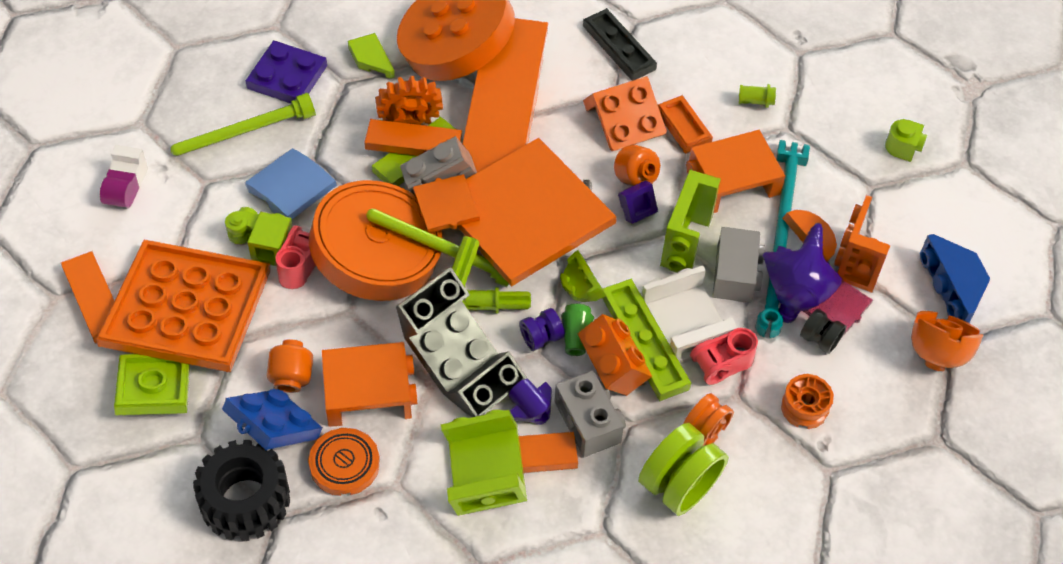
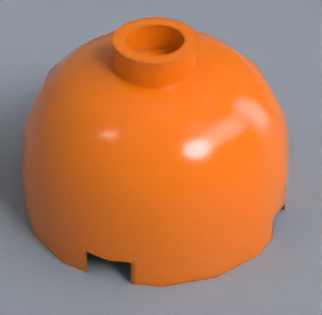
[911,311,983,371]

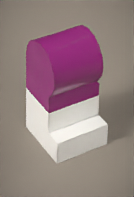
[100,145,148,208]

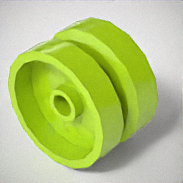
[638,422,729,516]

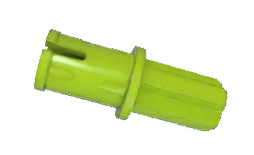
[465,287,531,313]

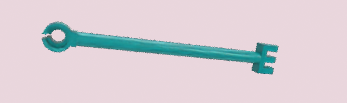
[755,140,810,338]

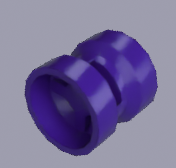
[519,308,565,351]

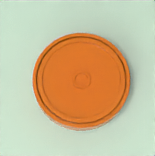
[397,0,515,81]
[309,180,443,301]

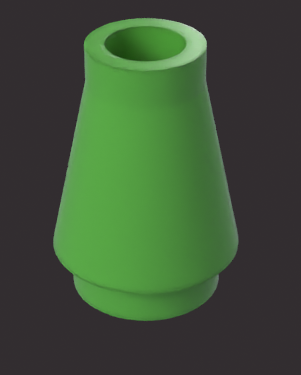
[561,304,594,356]

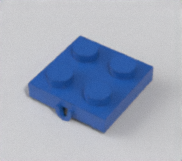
[222,389,323,450]

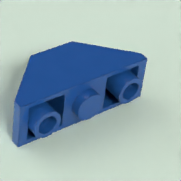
[920,234,990,323]

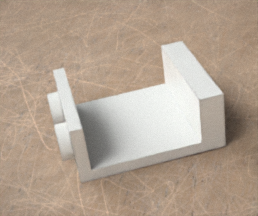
[641,265,738,364]

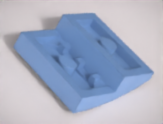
[245,148,337,219]

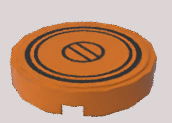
[308,428,380,496]

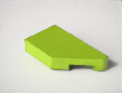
[348,33,395,79]

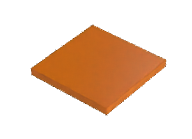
[457,138,616,287]
[96,239,271,373]

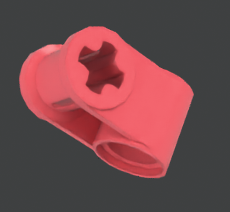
[275,225,316,289]
[690,328,758,385]

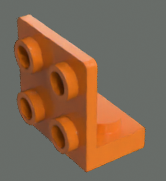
[583,76,667,151]
[834,195,890,292]

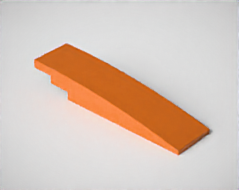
[462,18,548,172]

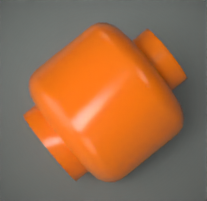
[614,145,661,186]
[267,339,313,392]

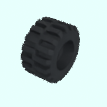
[193,440,290,541]

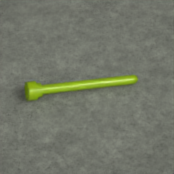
[170,93,316,156]
[366,209,509,288]

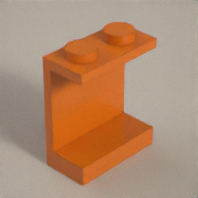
[686,129,785,213]
[322,342,418,427]

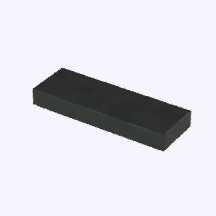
[583,8,657,81]

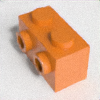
[577,314,652,396]

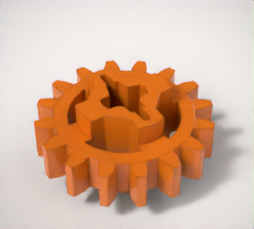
[375,76,443,125]

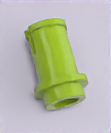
[739,84,776,108]

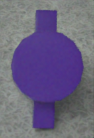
[509,379,552,425]

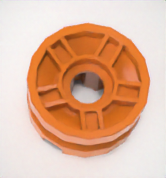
[781,374,834,429]
[683,393,734,446]

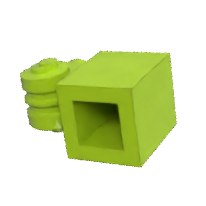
[225,207,293,266]

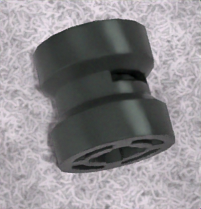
[800,308,847,354]

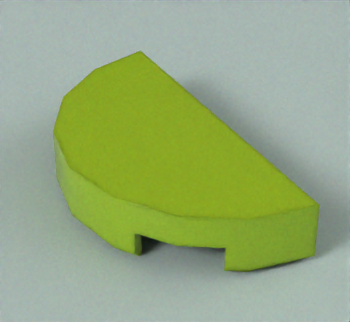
[560,250,607,302]

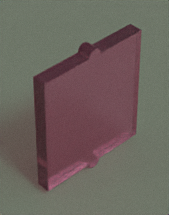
[803,280,873,337]

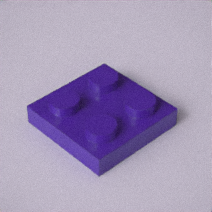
[245,40,327,104]

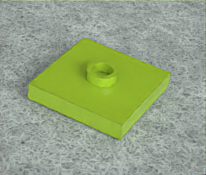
[114,354,190,415]

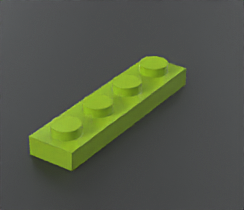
[602,278,691,402]

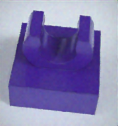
[618,180,658,224]

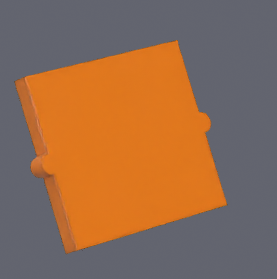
[413,174,480,233]

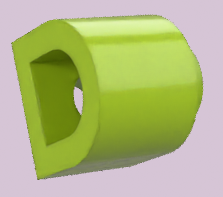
[885,119,927,162]

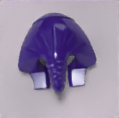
[762,223,842,323]

